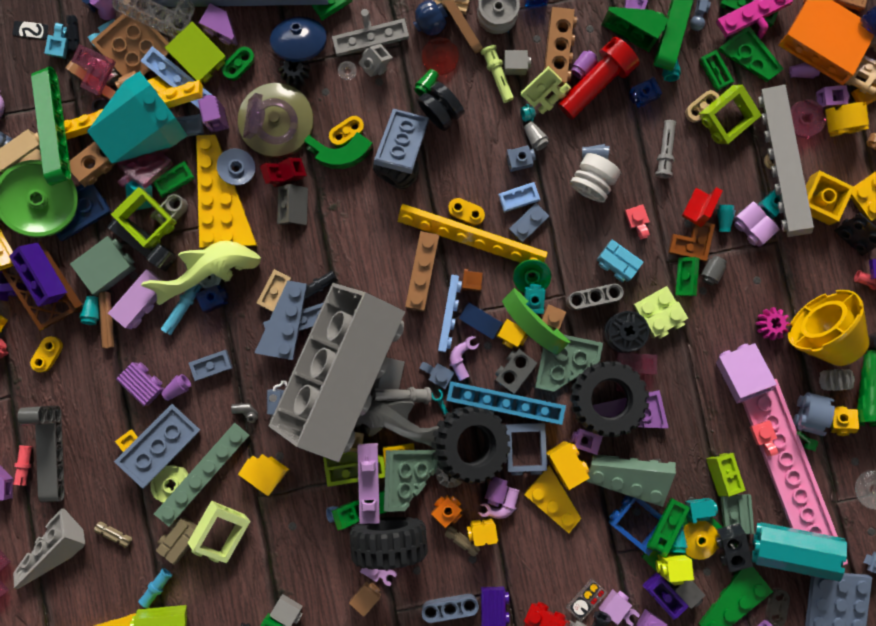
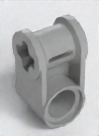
[151,194,188,225]

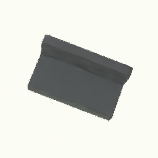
[277,184,308,225]

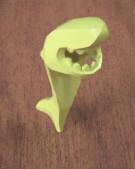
[141,241,261,305]

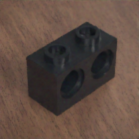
[715,523,753,572]

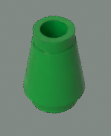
[414,69,439,96]

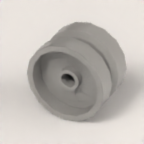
[477,0,520,34]

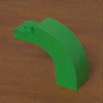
[304,132,374,169]
[331,490,387,530]

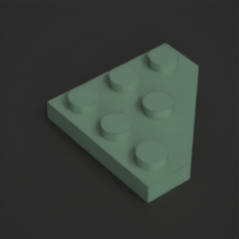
[535,335,603,392]
[384,450,438,512]

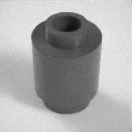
[701,256,727,285]

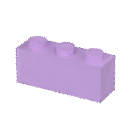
[108,269,163,329]

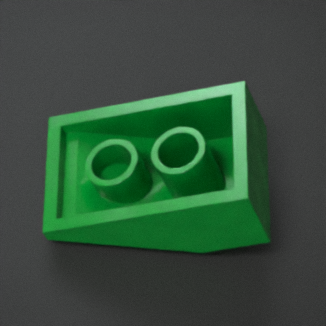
[601,7,669,52]

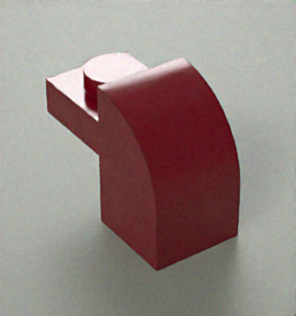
[260,158,307,187]

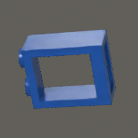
[608,495,663,556]

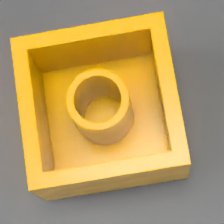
[806,170,854,225]
[546,441,590,490]

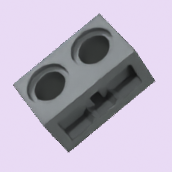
[494,349,537,394]

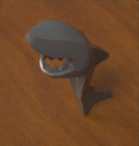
[355,395,439,447]

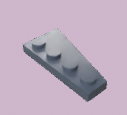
[255,281,308,360]

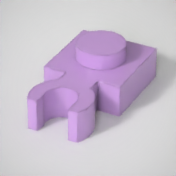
[360,568,397,586]

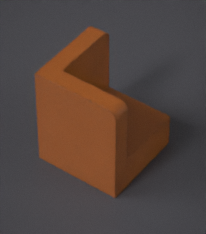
[462,269,483,292]

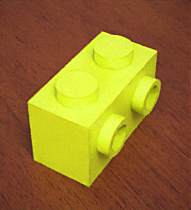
[656,553,694,585]

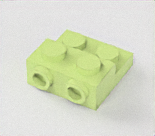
[633,286,688,339]

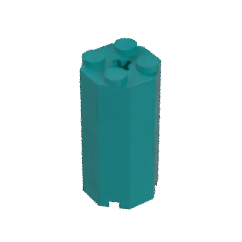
[751,522,847,582]

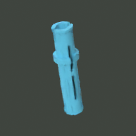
[161,284,202,335]

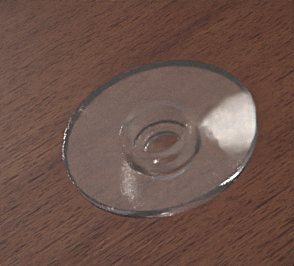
[855,470,876,509]

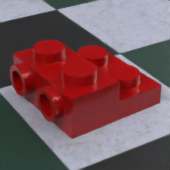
[524,602,571,626]

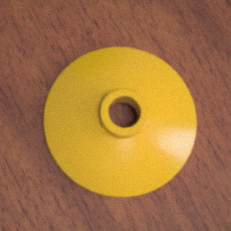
[683,520,718,560]

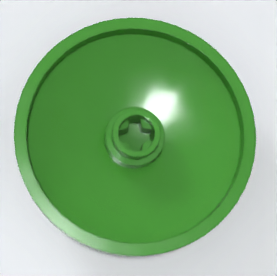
[0,160,78,238]

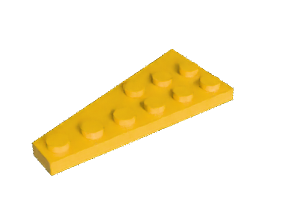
[196,135,258,249]

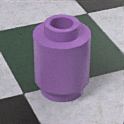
[571,51,598,80]
[485,477,508,507]

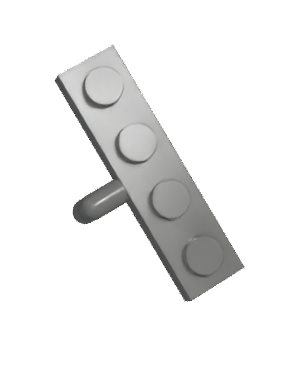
[332,9,409,57]

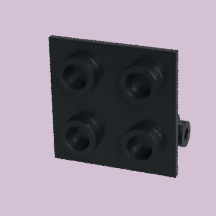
[834,212,876,256]

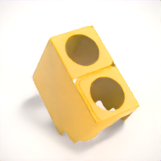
[238,454,289,496]

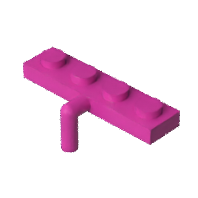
[716,0,793,39]

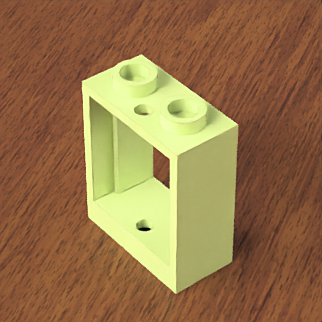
[188,501,251,563]

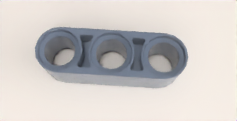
[422,594,479,623]

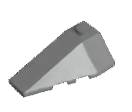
[13,508,85,589]

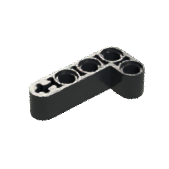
[107,218,178,272]

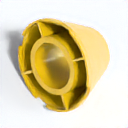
[788,290,869,366]

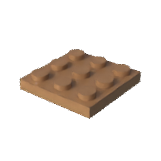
[91,4,170,77]

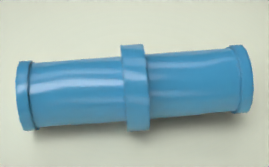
[138,568,172,608]

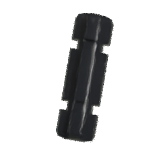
[66,15,80,53]

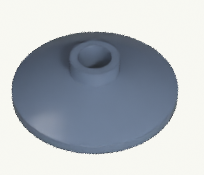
[216,148,255,186]

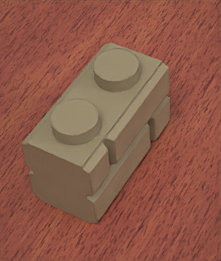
[156,516,197,565]

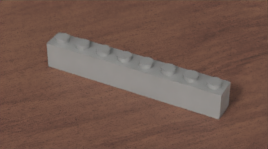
[758,85,814,237]

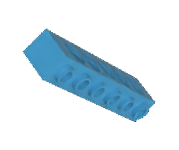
[446,381,566,425]

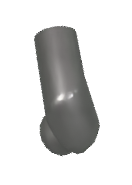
[231,403,258,423]

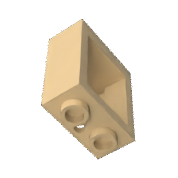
[0,129,41,173]

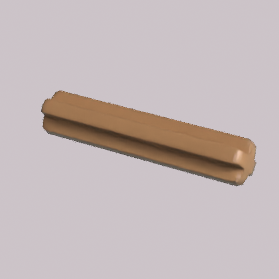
[99,292,114,349]

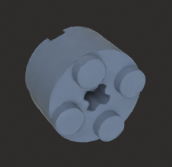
[793,392,835,436]

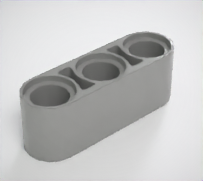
[566,284,624,310]

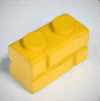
[467,518,498,546]

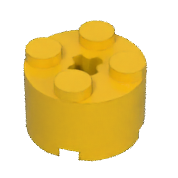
[825,102,869,137]

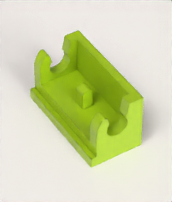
[706,453,746,497]

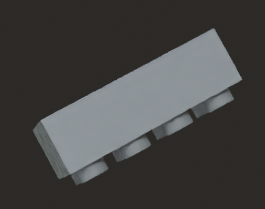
[269,283,405,462]

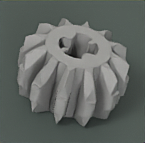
[819,369,855,391]

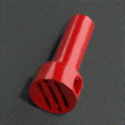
[557,37,640,120]

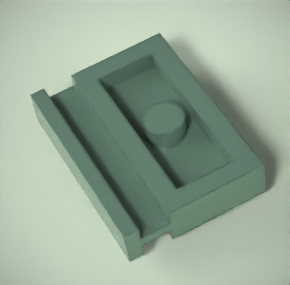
[721,494,755,534]

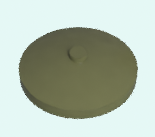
[238,83,314,158]

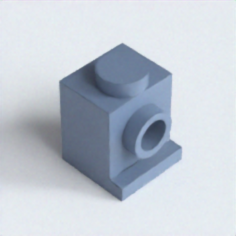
[505,145,536,172]

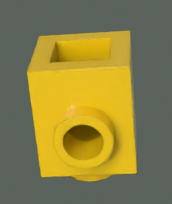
[496,319,528,349]

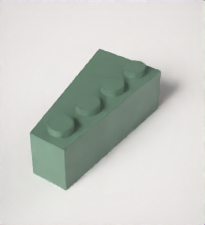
[586,454,676,507]

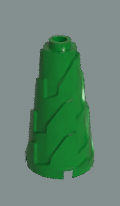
[857,350,876,427]

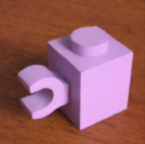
[599,589,640,626]

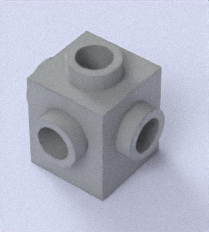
[359,44,393,77]

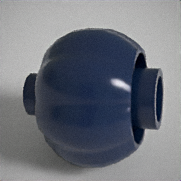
[413,0,448,36]

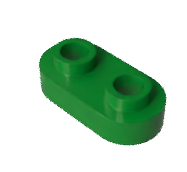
[222,47,255,81]

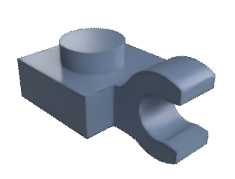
[419,362,454,389]

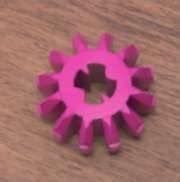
[755,307,791,340]

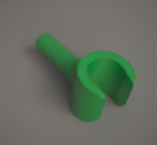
[797,431,818,452]

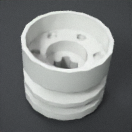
[570,153,621,202]

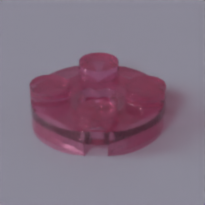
[790,99,826,139]

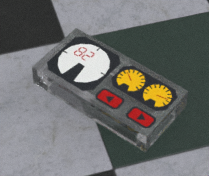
[566,578,607,622]

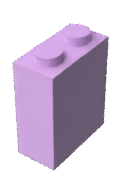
[716,343,777,404]

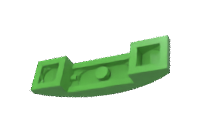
[502,288,570,355]

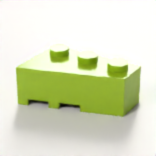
[323,452,385,487]

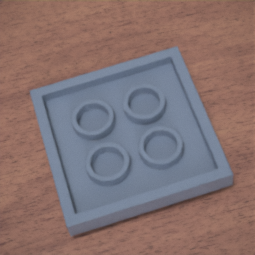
[805,573,872,626]

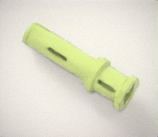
[481,45,514,103]

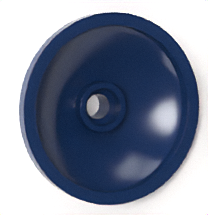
[270,16,327,62]

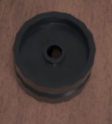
[417,81,465,131]

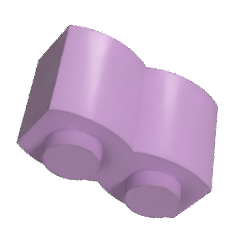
[733,202,780,247]

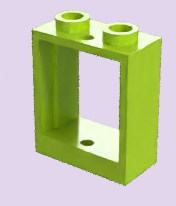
[699,85,762,144]
[111,187,177,250]

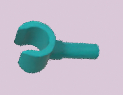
[432,390,448,415]

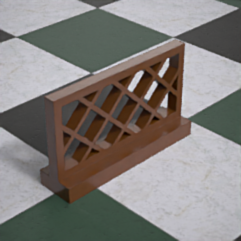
[1,241,83,331]

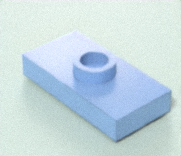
[498,182,540,213]

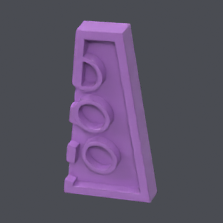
[592,390,669,428]

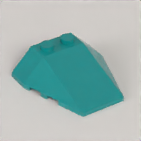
[87,71,188,164]

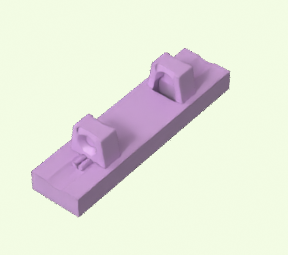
[357,443,380,524]

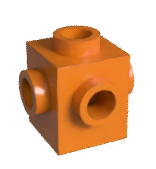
[431,495,462,528]

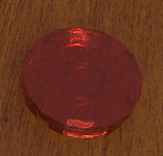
[422,37,459,75]

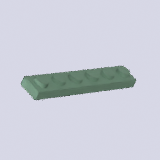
[154,423,249,527]

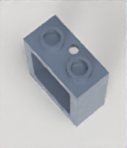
[505,423,547,475]

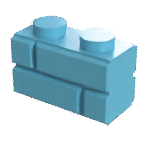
[597,239,643,282]

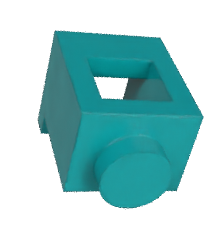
[758,189,781,219]
[524,284,545,314]
[685,498,718,523]

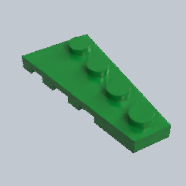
[698,567,773,626]

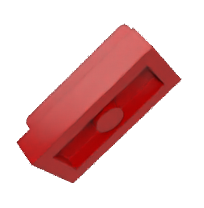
[682,187,723,227]

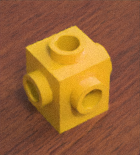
[830,407,859,436]

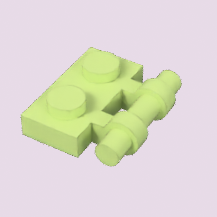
[521,66,571,114]

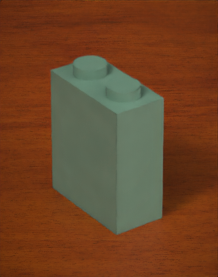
[70,236,136,296]

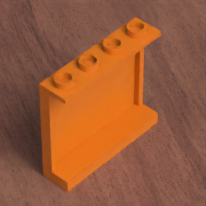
[778,0,876,85]

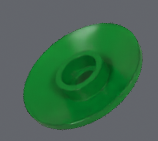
[513,259,552,293]

